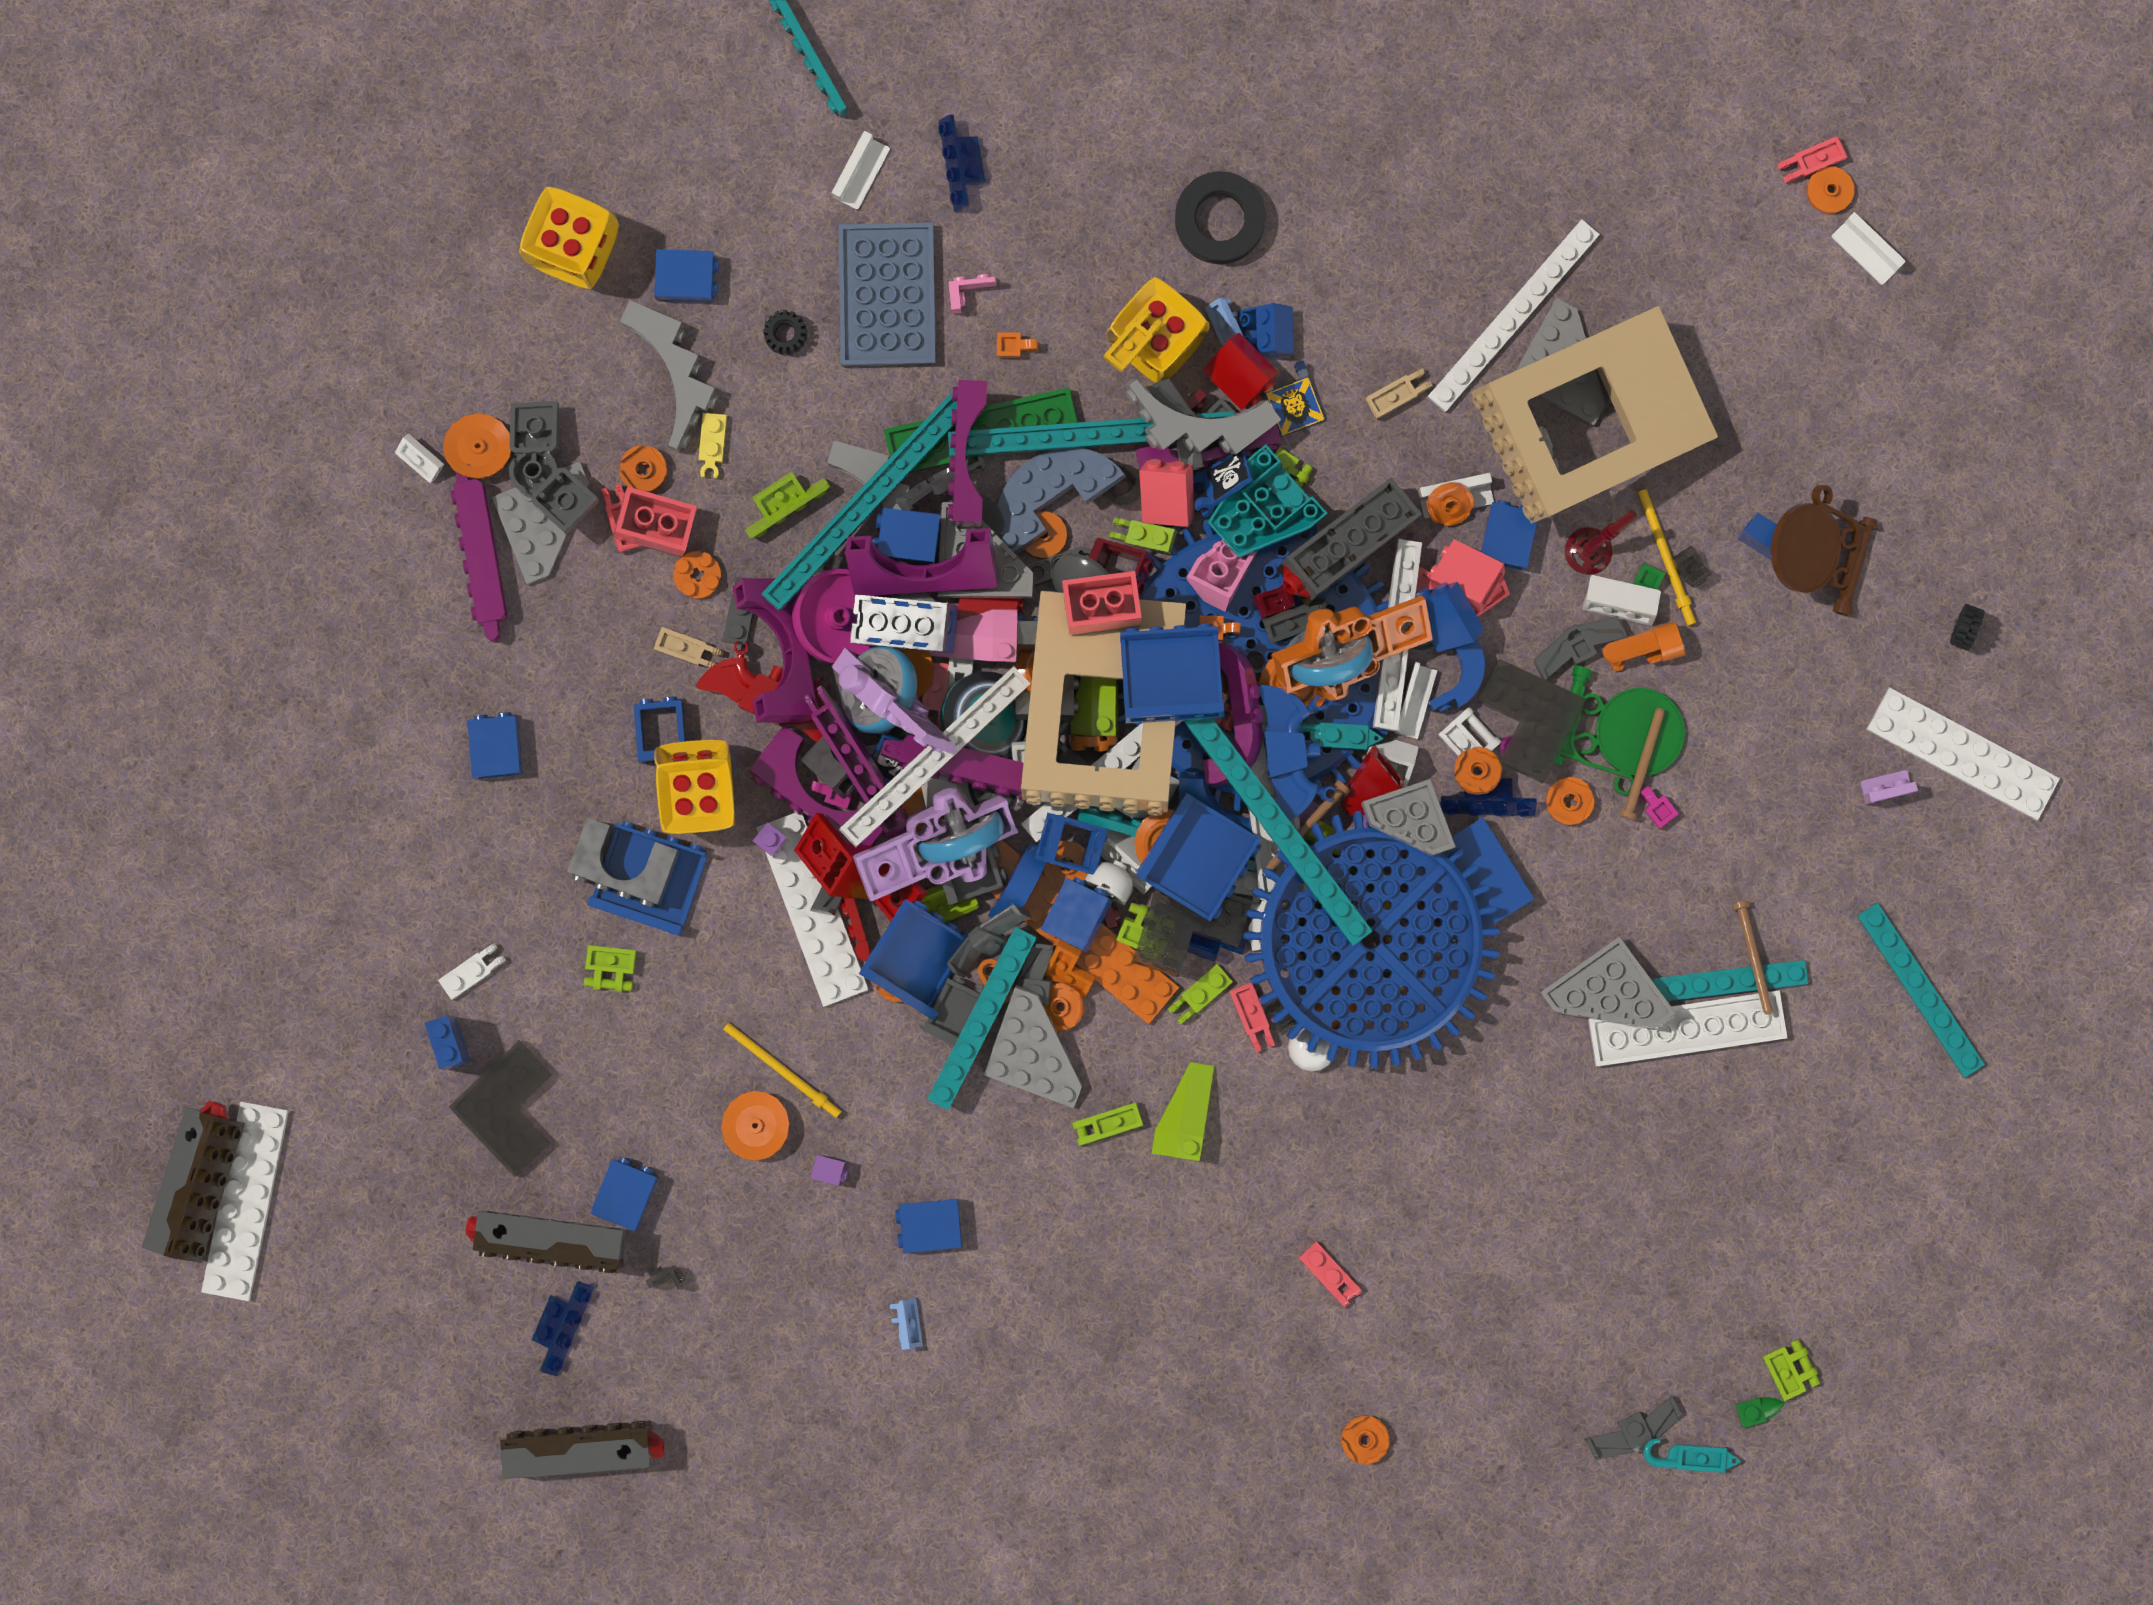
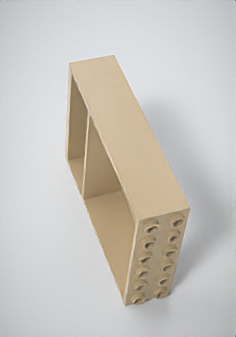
[1471,306,1718,523]
[1021,591,1186,815]

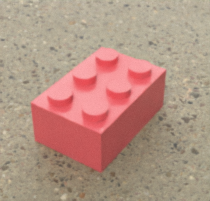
[613,487,697,557]
[1062,571,1142,635]

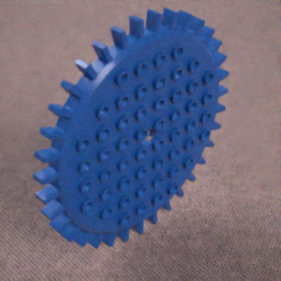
[1243,811,1500,1068]

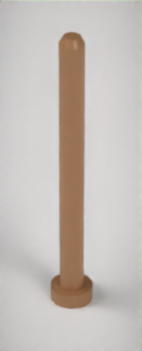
[1619,708,1665,821]
[1265,780,1350,871]
[1732,901,1773,1015]

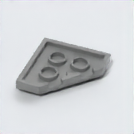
[1361,779,1455,856]

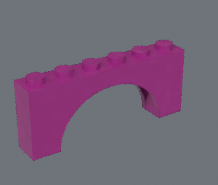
[845,528,999,596]
[732,578,818,723]
[749,725,884,846]

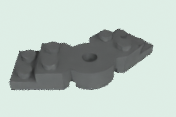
[509,401,600,535]

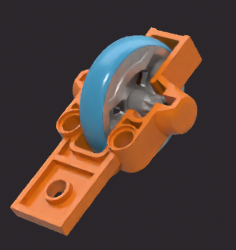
[1272,596,1433,700]

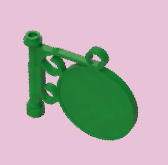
[1547,665,1685,795]

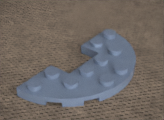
[998,448,1126,555]

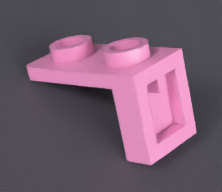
[949,274,997,314]

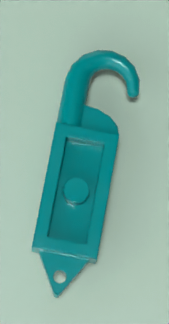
[1300,722,1383,750]
[1643,1438,1741,1473]

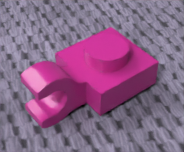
[810,781,854,810]
[1639,786,1679,829]

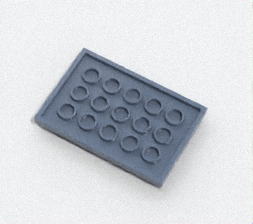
[838,222,936,367]

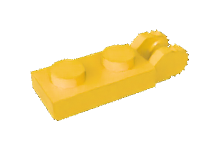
[1103,309,1163,373]

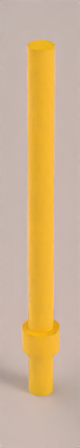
[1638,489,1696,626]
[723,1022,842,1118]

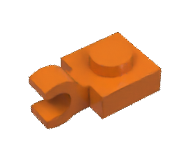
[997,332,1038,358]
[1199,615,1241,641]

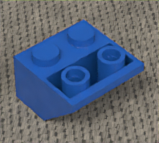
[1239,303,1294,357]

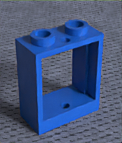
[633,697,687,763]
[1035,812,1108,875]

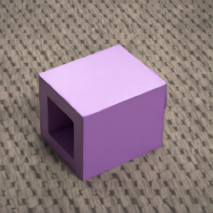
[753,822,789,858]
[810,1155,849,1186]

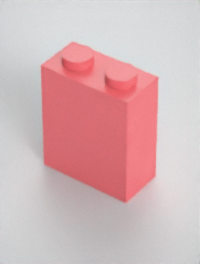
[1139,459,1195,527]
[1429,539,1505,612]

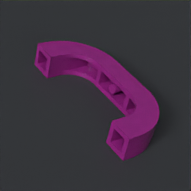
[1203,641,1263,785]

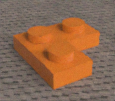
[1044,940,1096,997]

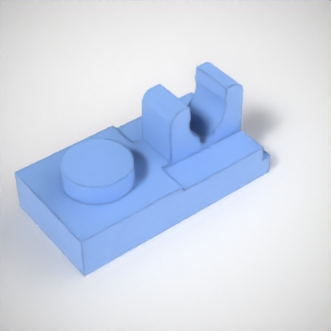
[1205,297,1243,347]
[890,1298,923,1350]

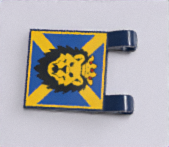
[1263,361,1326,437]

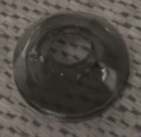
[1102,463,1141,507]

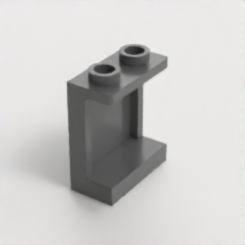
[936,844,1008,905]
[922,976,982,1046]

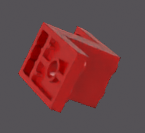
[794,813,927,922]

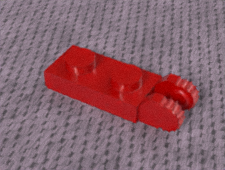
[841,897,870,961]

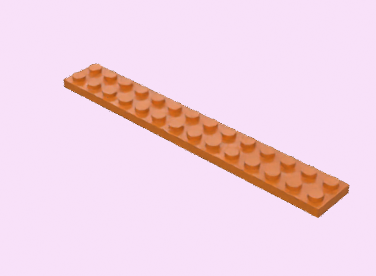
[902,786,1179,1025]

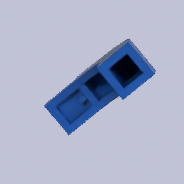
[1428,639,1485,713]
[988,842,1046,918]

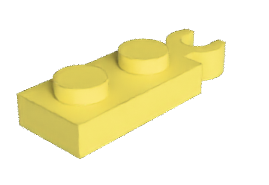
[699,413,727,479]

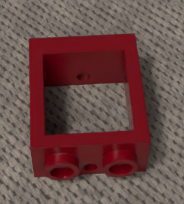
[1089,537,1154,597]

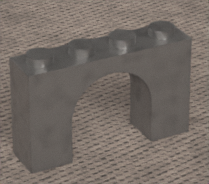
[1015,621,1079,721]
[801,725,907,800]
[567,818,680,908]

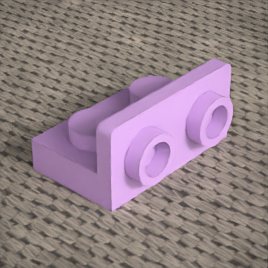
[1860,770,1918,804]

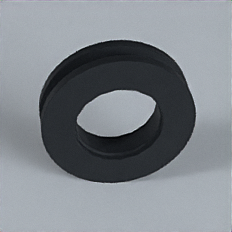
[1175,171,1266,264]

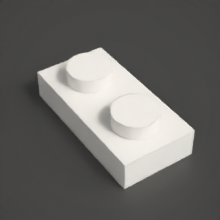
[395,434,444,483]

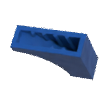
[1179,768,1252,833]

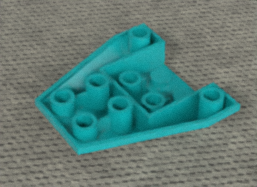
[1208,444,1328,558]

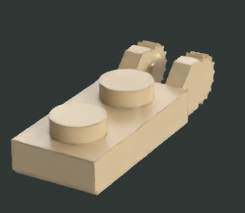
[1364,368,1433,420]
[654,627,724,668]

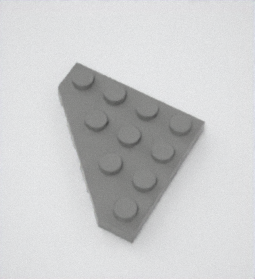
[1516,298,1606,426]
[492,461,590,585]
[937,502,1035,599]
[1541,937,1676,1029]
[984,985,1083,1108]

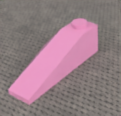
[1186,540,1259,612]
[929,609,1018,662]

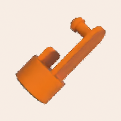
[1603,621,1686,671]

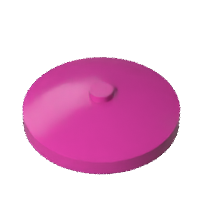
[792,569,881,664]

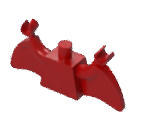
[696,640,830,743]

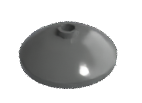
[1052,554,1108,593]

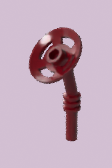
[1565,510,1637,575]

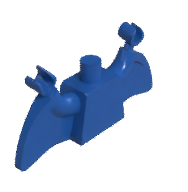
[1259,685,1336,820]

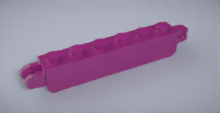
[450,464,508,642]
[804,686,909,838]
[881,735,1026,801]

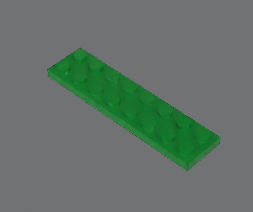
[884,387,1077,473]

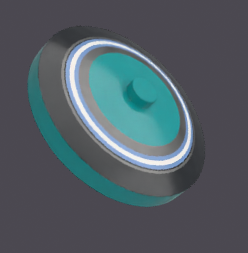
[940,671,1028,760]

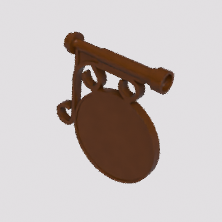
[1771,485,1878,617]

